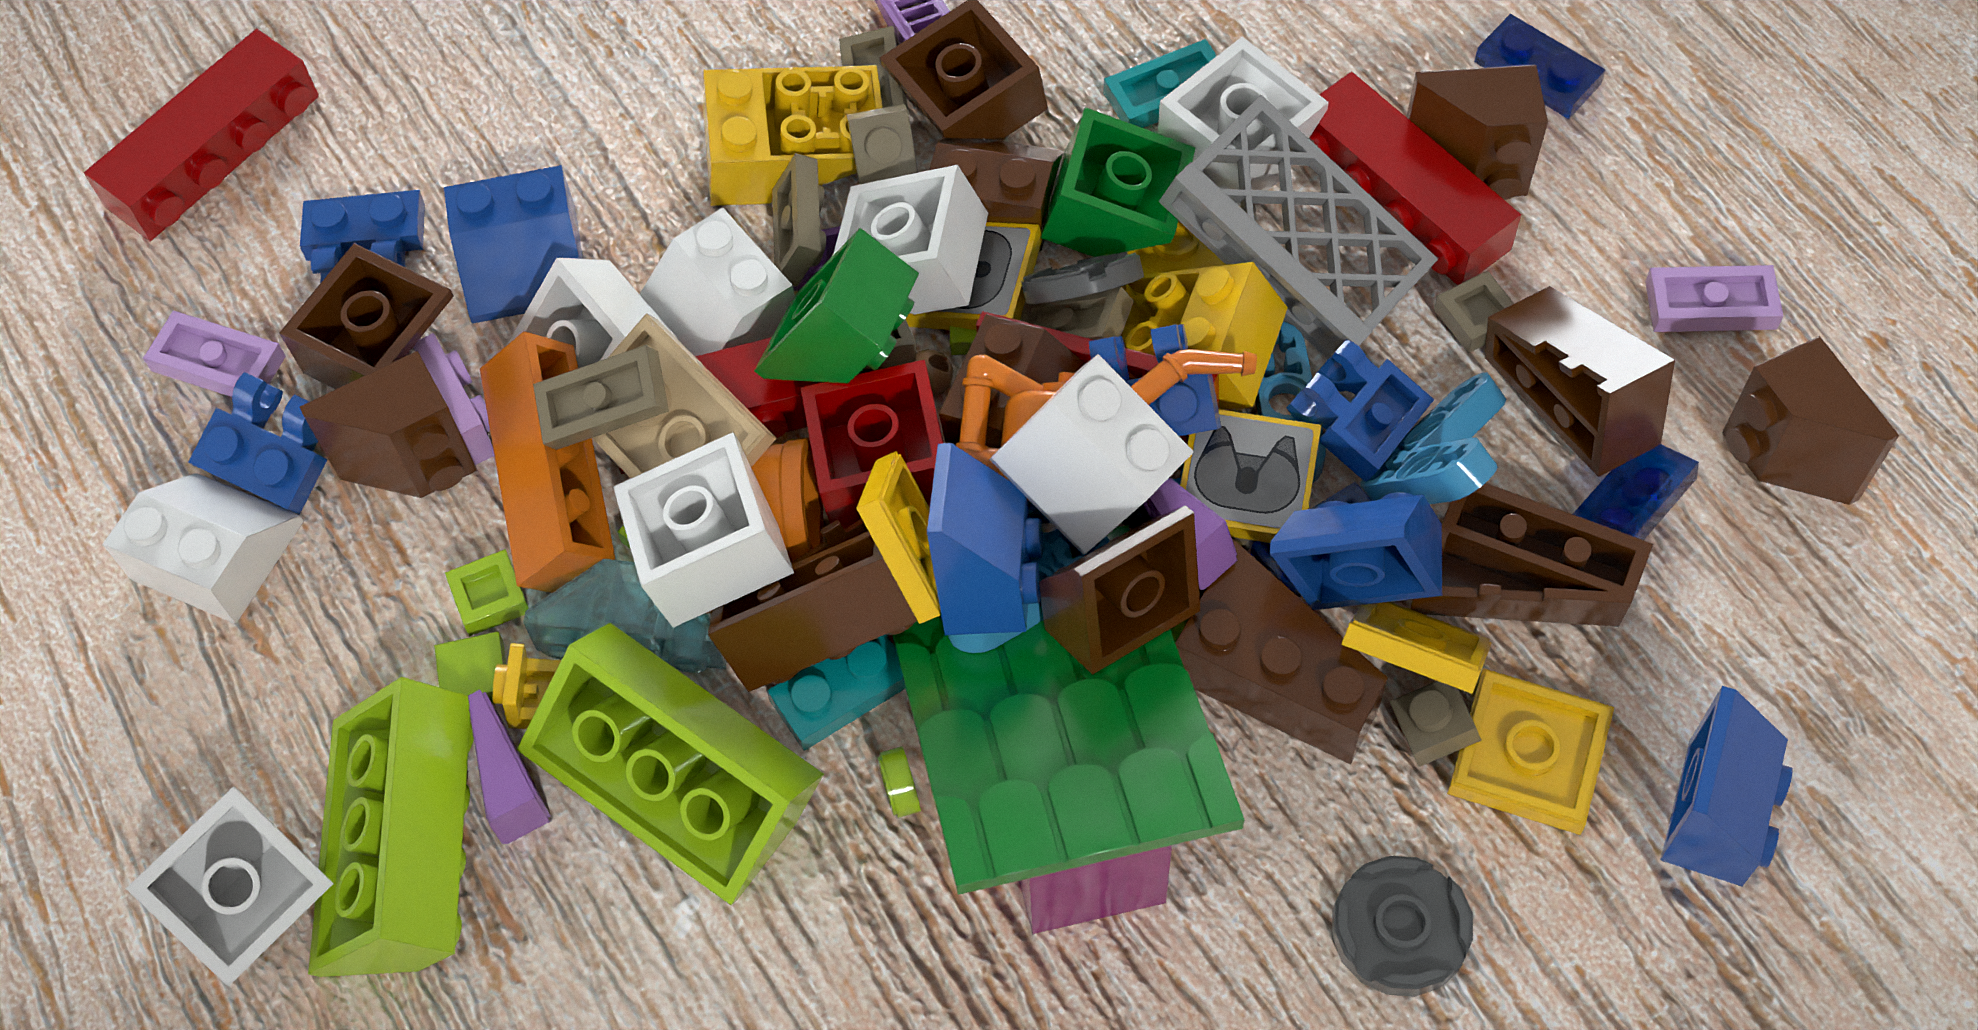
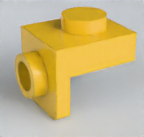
[493,643,561,729]

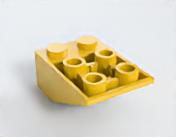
[703,65,882,206]
[1121,262,1288,409]

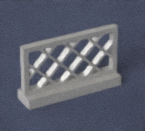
[1159,95,1438,359]

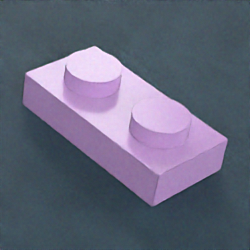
[1645,265,1783,332]
[143,310,286,397]
[413,333,495,465]

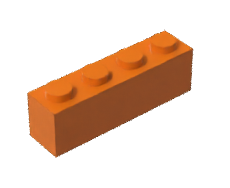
[480,331,616,596]

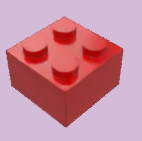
[800,359,944,529]

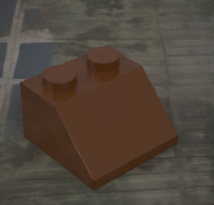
[879,0,1048,140]
[1407,65,1548,200]
[929,138,1065,251]
[279,243,454,389]
[939,314,1086,449]
[1722,336,1899,505]
[299,351,478,498]
[1039,505,1200,675]

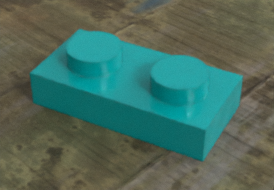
[1103,39,1217,128]
[767,634,905,751]

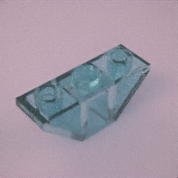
[523,559,727,673]

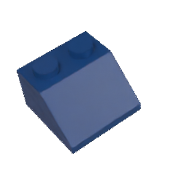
[444,165,583,324]
[927,443,1043,635]
[1270,492,1442,610]
[1660,686,1793,887]

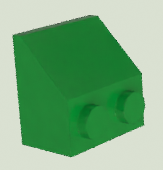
[1040,107,1196,257]
[754,228,919,383]

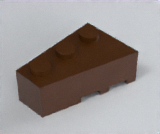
[1485,286,1675,477]
[1411,483,1653,627]
[707,518,917,692]
[1176,540,1388,765]

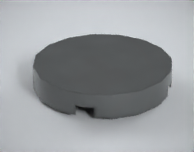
[1021,252,1144,304]
[1332,856,1473,997]

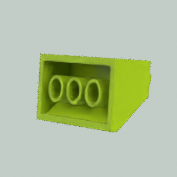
[517,623,824,905]
[308,676,474,977]

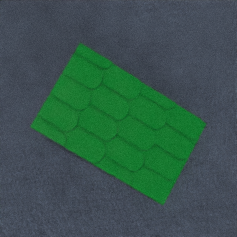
[892,525,1245,934]

